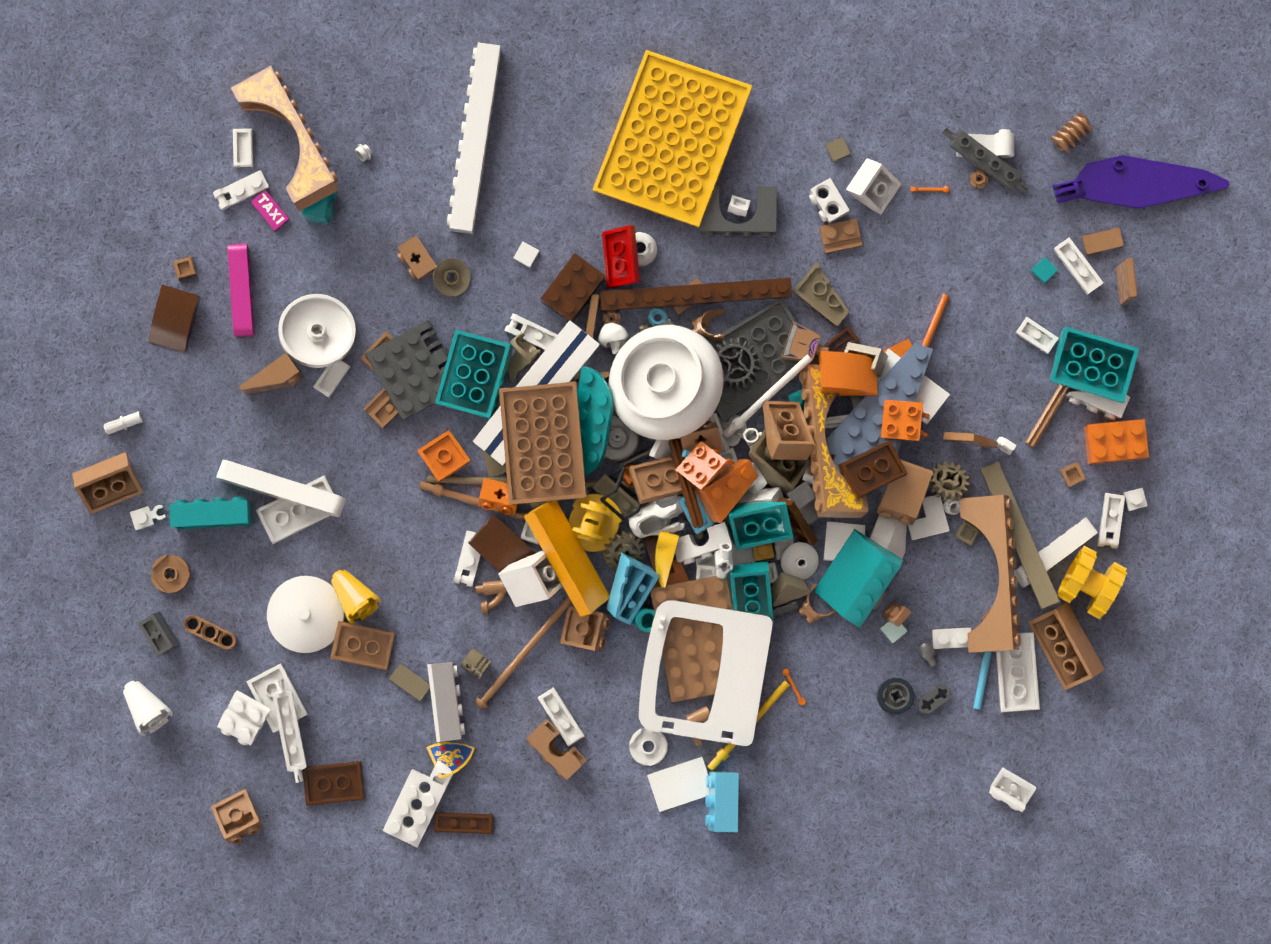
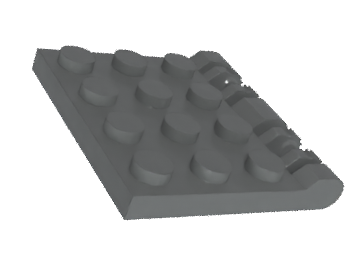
[365,320,448,421]

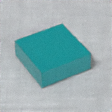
[1031,257,1058,284]

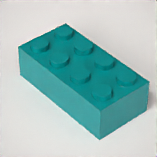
[169,497,253,530]

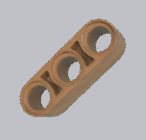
[184,615,238,650]

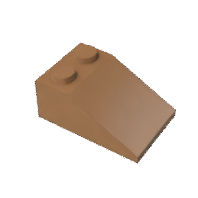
[239,353,303,394]
[763,401,815,460]

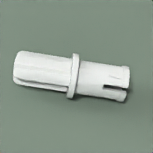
[104,411,143,434]

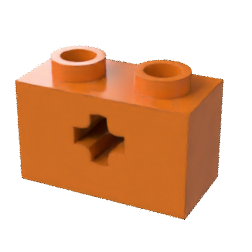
[478,478,518,515]

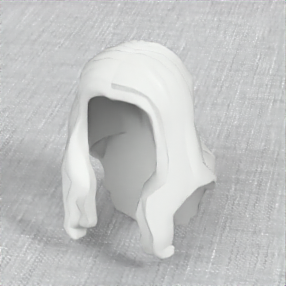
[629,495,685,538]

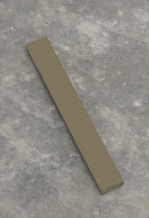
[981,462,1060,610]

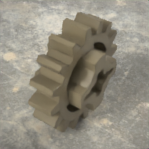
[928,461,970,501]
[603,531,645,571]

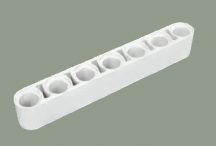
[216,460,346,517]

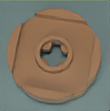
[151,555,191,593]

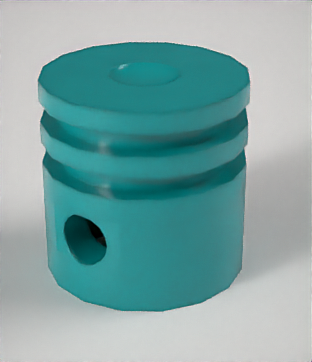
[632,606,656,632]

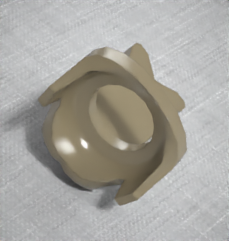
[507,332,541,381]

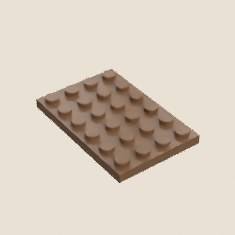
[499,382,587,505]
[650,576,733,702]

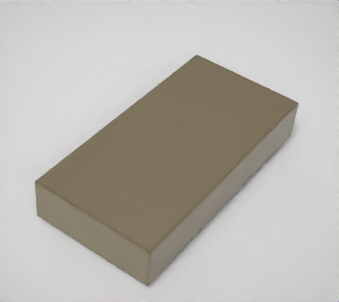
[389,663,430,701]

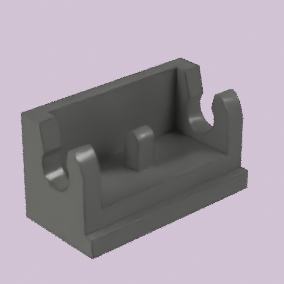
[138,612,180,656]

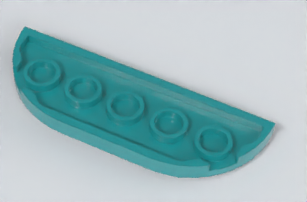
[577,366,614,477]

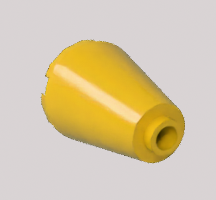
[331,570,381,624]

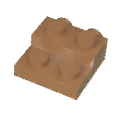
[560,606,611,652]
[211,789,264,844]

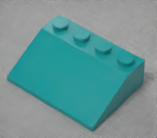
[1050,327,1139,404]
[435,330,514,419]
[814,529,903,628]

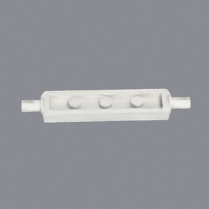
[272,679,307,783]

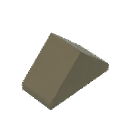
[771,572,810,607]

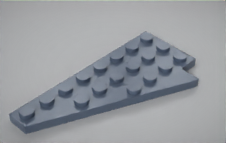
[826,343,933,493]

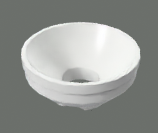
[636,232,657,267]

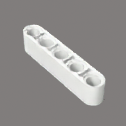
[1014,517,1098,588]

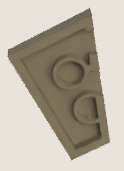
[792,262,849,327]

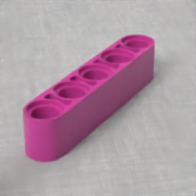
[228,244,255,337]

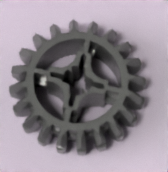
[716,338,760,390]

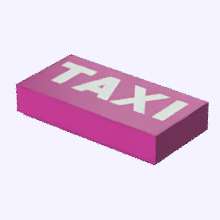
[251,190,290,231]

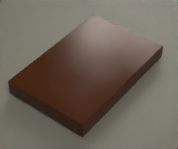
[838,440,908,500]
[467,514,536,572]
[303,761,364,806]

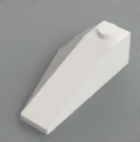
[869,514,907,559]

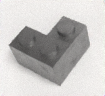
[784,481,819,525]

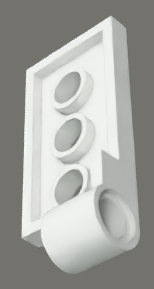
[383,760,453,848]

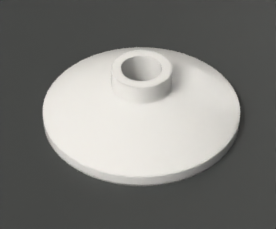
[781,542,819,579]

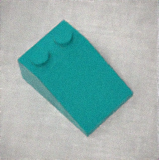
[729,502,794,550]
[730,561,774,623]

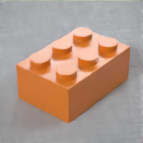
[1084,419,1149,465]

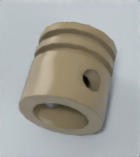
[460,648,492,679]

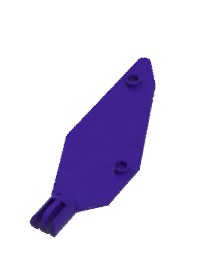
[1052,155,1229,209]

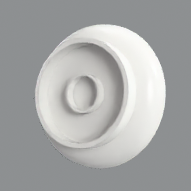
[608,325,724,440]

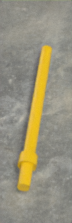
[707,680,790,771]

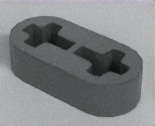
[917,685,951,713]

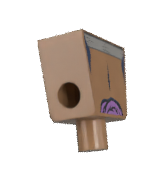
[781,322,829,363]

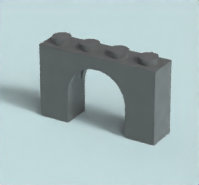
[700,186,777,238]

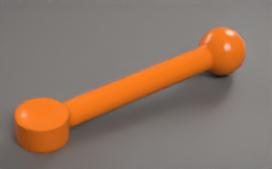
[910,186,950,193]
[782,669,806,705]

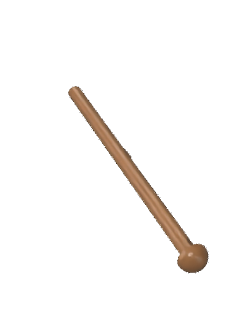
[476,596,572,709]

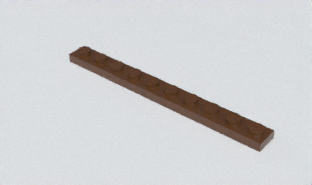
[600,277,792,311]

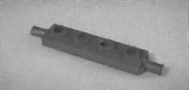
[942,127,1029,194]

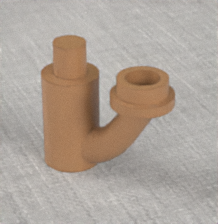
[475,580,507,615]
[686,706,710,746]

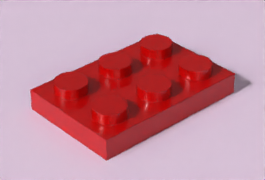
[602,225,640,289]

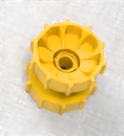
[1057,546,1127,620]

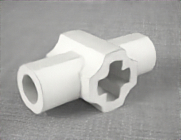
[714,542,733,579]

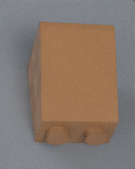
[876,460,933,525]

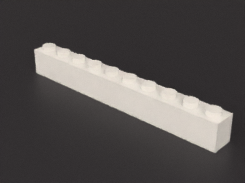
[447,42,501,234]

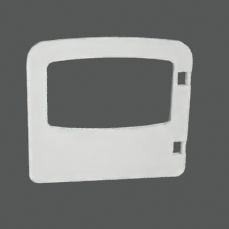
[638,600,773,746]

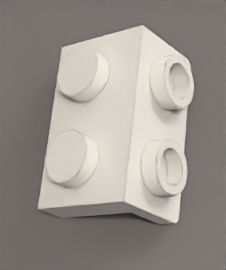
[989,767,1036,812]

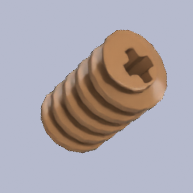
[1050,112,1093,153]

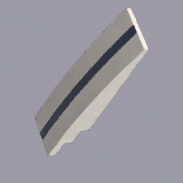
[473,321,600,466]

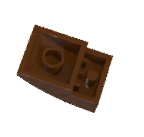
[148,285,201,353]

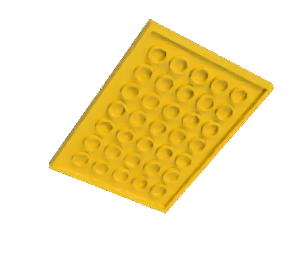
[593,50,753,228]

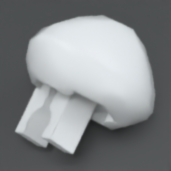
[598,323,629,354]

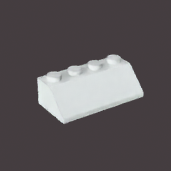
[427,662,465,742]

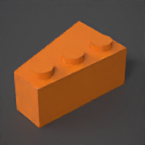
[694,459,758,523]

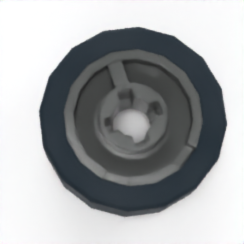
[877,678,914,714]

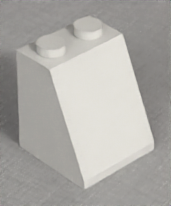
[498,551,563,607]

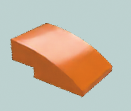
[819,351,878,396]

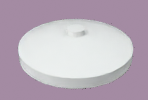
[278,294,356,368]
[267,576,345,653]

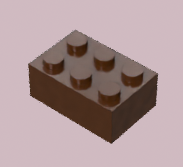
[540,253,606,322]

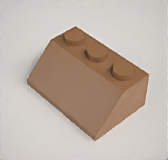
[72,452,144,514]

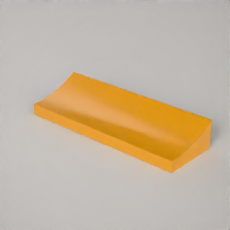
[524,500,610,617]

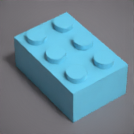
[705,772,739,832]

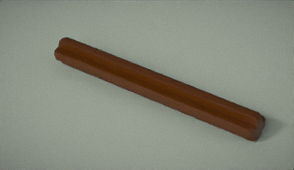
[668,438,704,528]

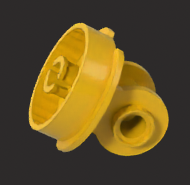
[569,494,622,552]

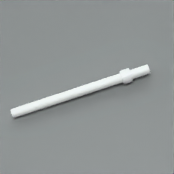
[723,354,812,438]

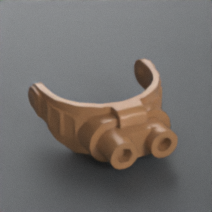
[692,309,725,341]
[798,583,837,625]

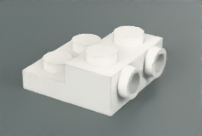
[217,690,271,745]

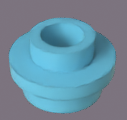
[648,308,667,327]

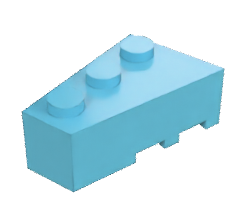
[606,552,660,625]

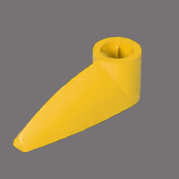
[655,531,679,588]

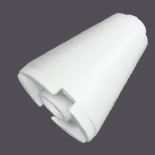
[123,681,173,736]

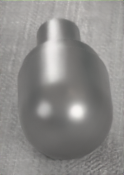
[917,641,937,668]

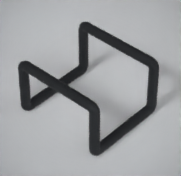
[600,466,642,520]

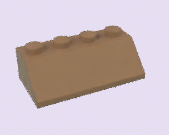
[1028,602,1105,690]

